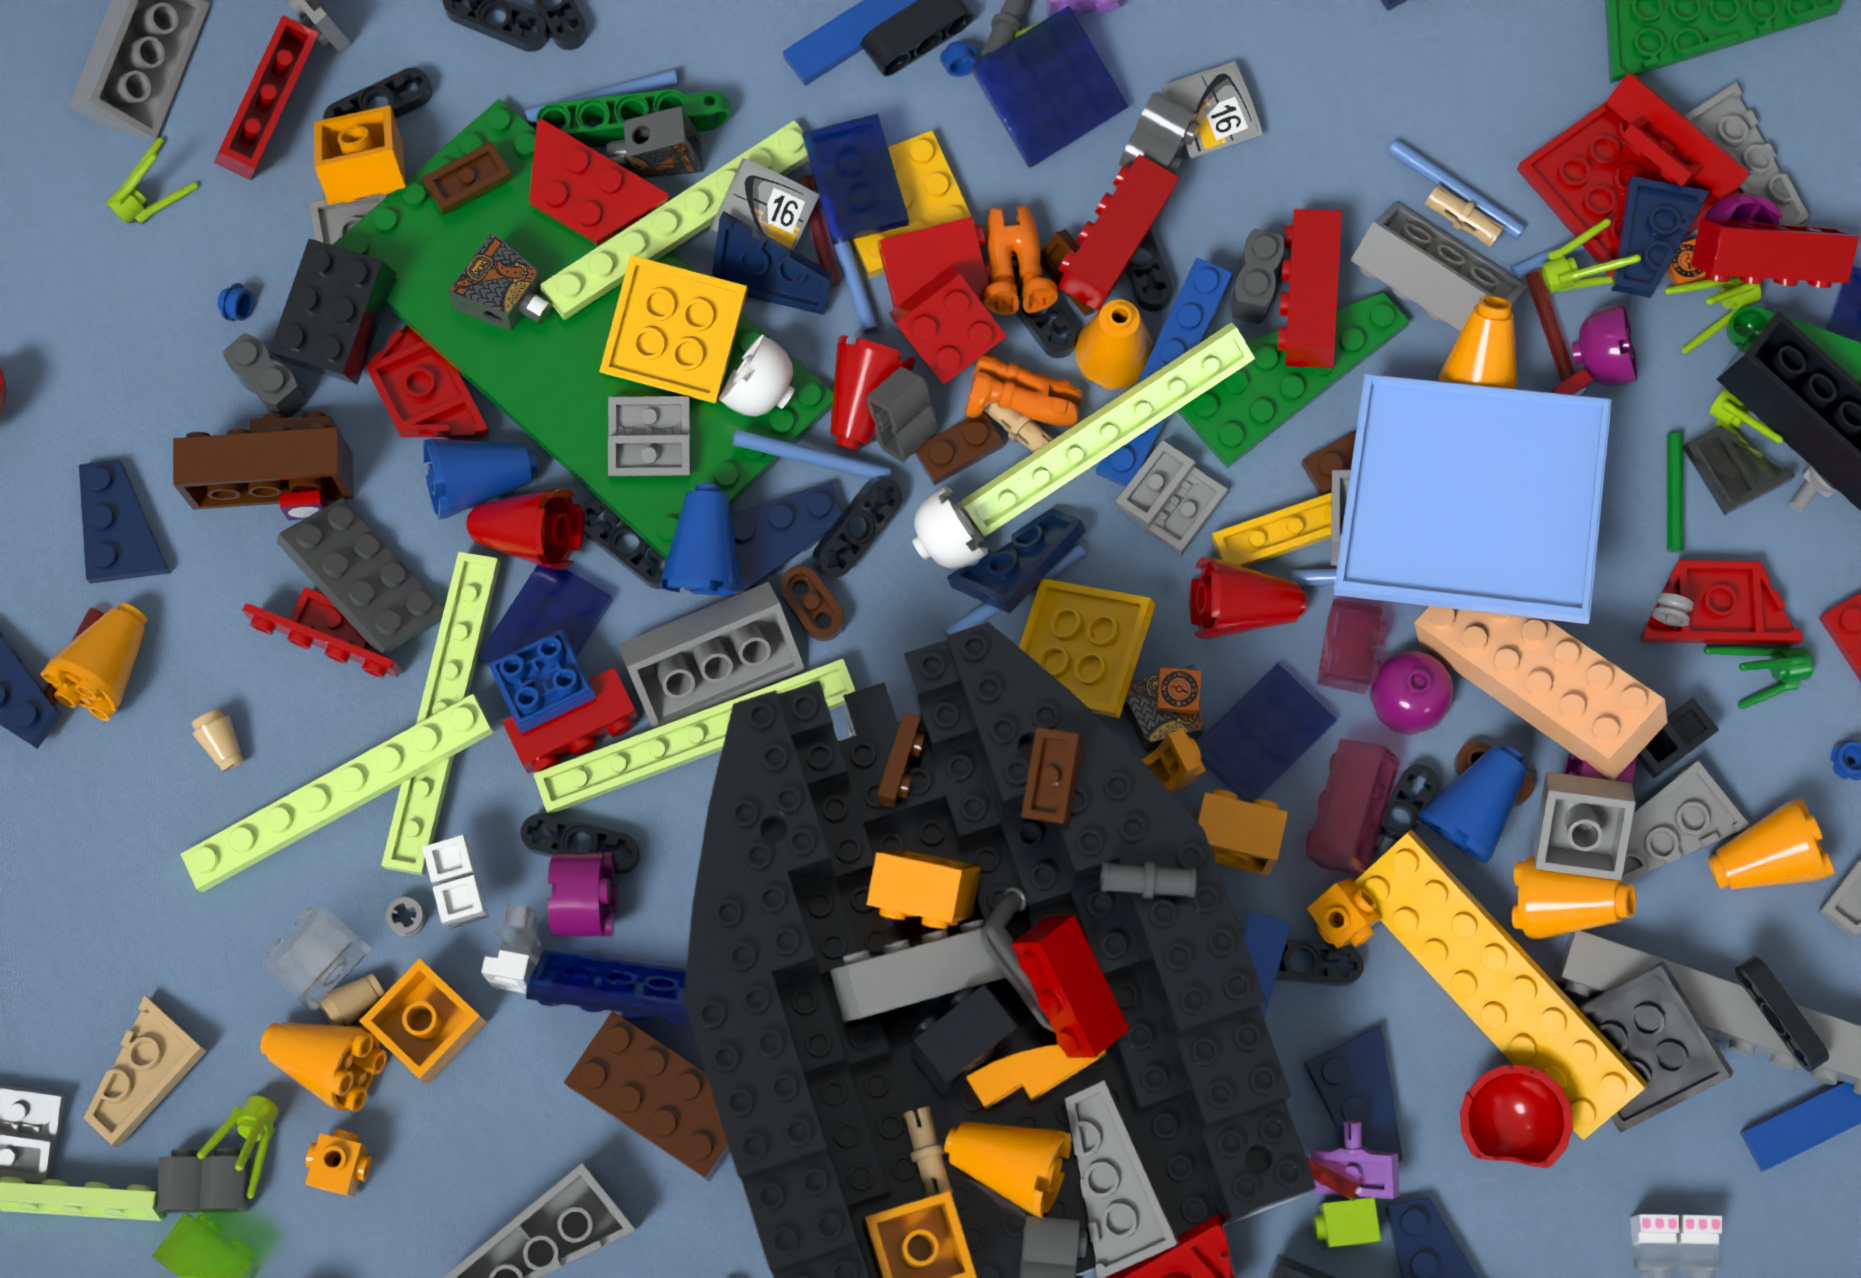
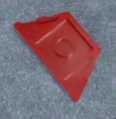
[529,118,670,246]
[365,325,489,438]
[1640,560,1803,645]
[1106,1214,1236,1278]

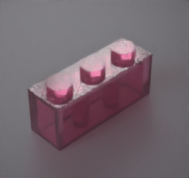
[1305,739,1400,875]

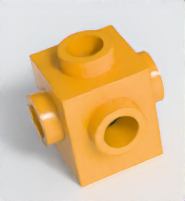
[1306,879,1382,949]
[305,1129,372,1198]

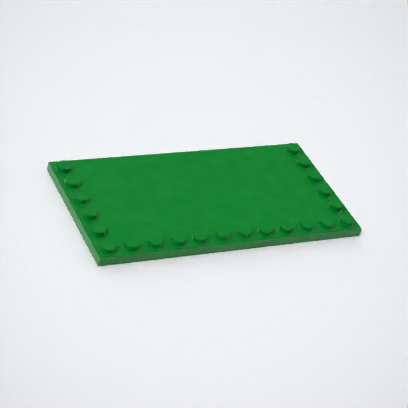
[333,99,833,560]

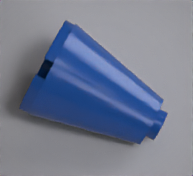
[422,439,538,520]
[660,483,743,596]
[1418,744,1527,864]

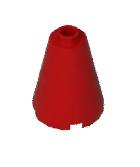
[830,335,916,451]
[466,488,584,570]
[1189,557,1307,639]

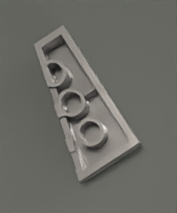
[830,919,1006,1022]
[444,1163,637,1278]

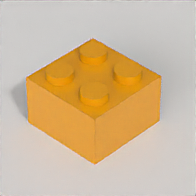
[314,105,406,205]
[1196,789,1288,876]
[867,849,982,929]
[359,958,487,1085]
[861,1191,977,1278]

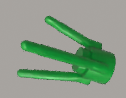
[1704,645,1813,709]

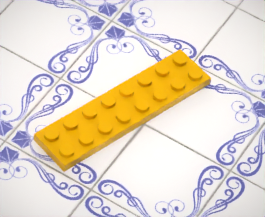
[1353,829,1648,1140]

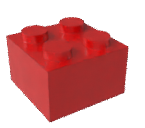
[889,264,1007,385]

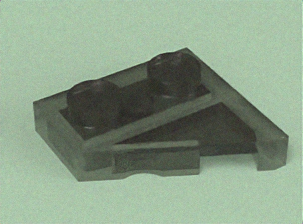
[1683,425,1795,515]

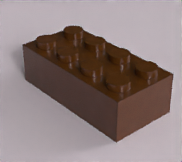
[173,423,354,510]
[563,1011,730,1182]

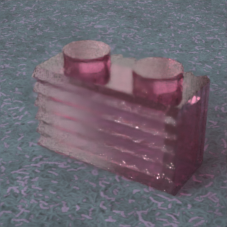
[1316,599,1387,694]

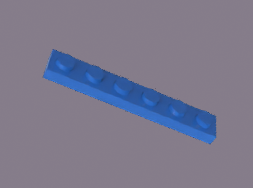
[1096,257,1233,487]

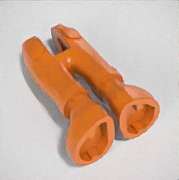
[983,205,1058,315]
[964,352,1083,428]

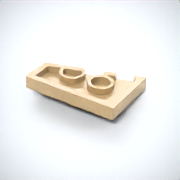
[84,995,207,1148]

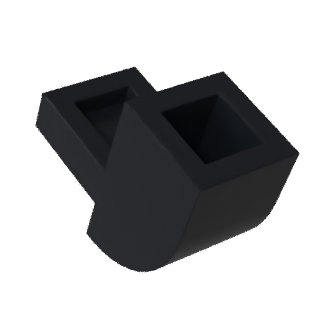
[1636,698,1719,779]

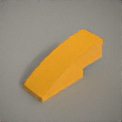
[966,1045,1106,1110]

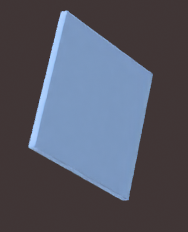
[1334,374,1612,624]

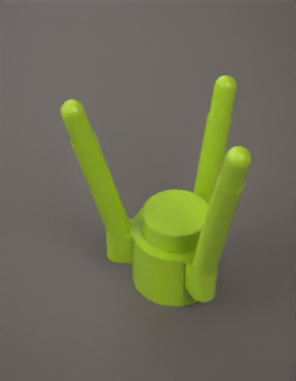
[105,137,199,225]
[1540,219,1641,294]
[1664,276,1761,354]
[1709,388,1783,481]
[197,1096,279,1199]

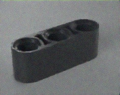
[860,0,974,77]

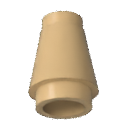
[191,708,245,772]
[318,973,385,1026]

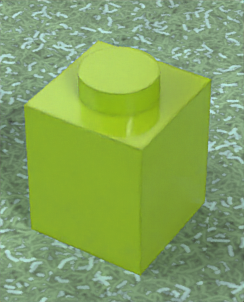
[1313,1198,1381,1250]

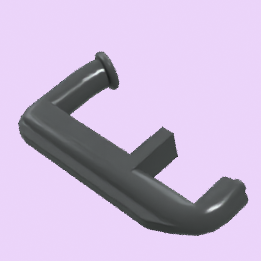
[981,887,1054,1032]

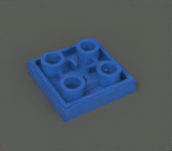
[488,628,597,734]

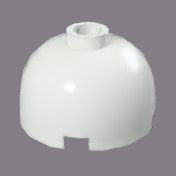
[719,334,795,417]
[912,485,989,569]

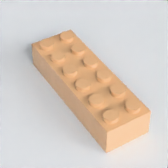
[1414,606,1667,781]

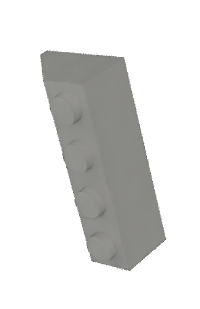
[68,0,210,140]
[1351,202,1528,335]
[617,582,805,729]

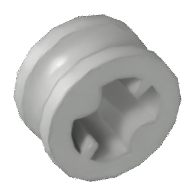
[1652,593,1694,627]
[385,897,426,937]

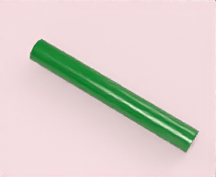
[1667,433,1683,553]

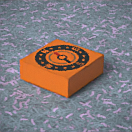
[1667,238,1706,286]
[1156,667,1201,714]

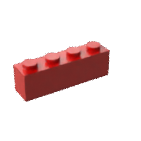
[214,15,319,180]
[1058,154,1180,311]
[1278,209,1342,368]
[1691,218,1859,288]

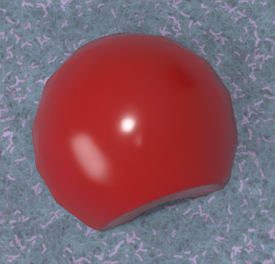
[1460,1064,1573,1168]

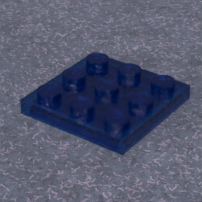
[969,5,1129,168]

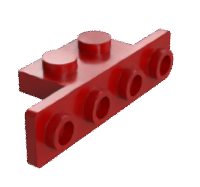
[1606,73,1750,200]
[242,587,401,679]

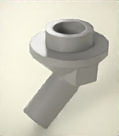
[1789,464,1838,513]

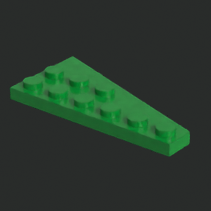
[1605,0,1841,84]
[1177,292,1409,469]

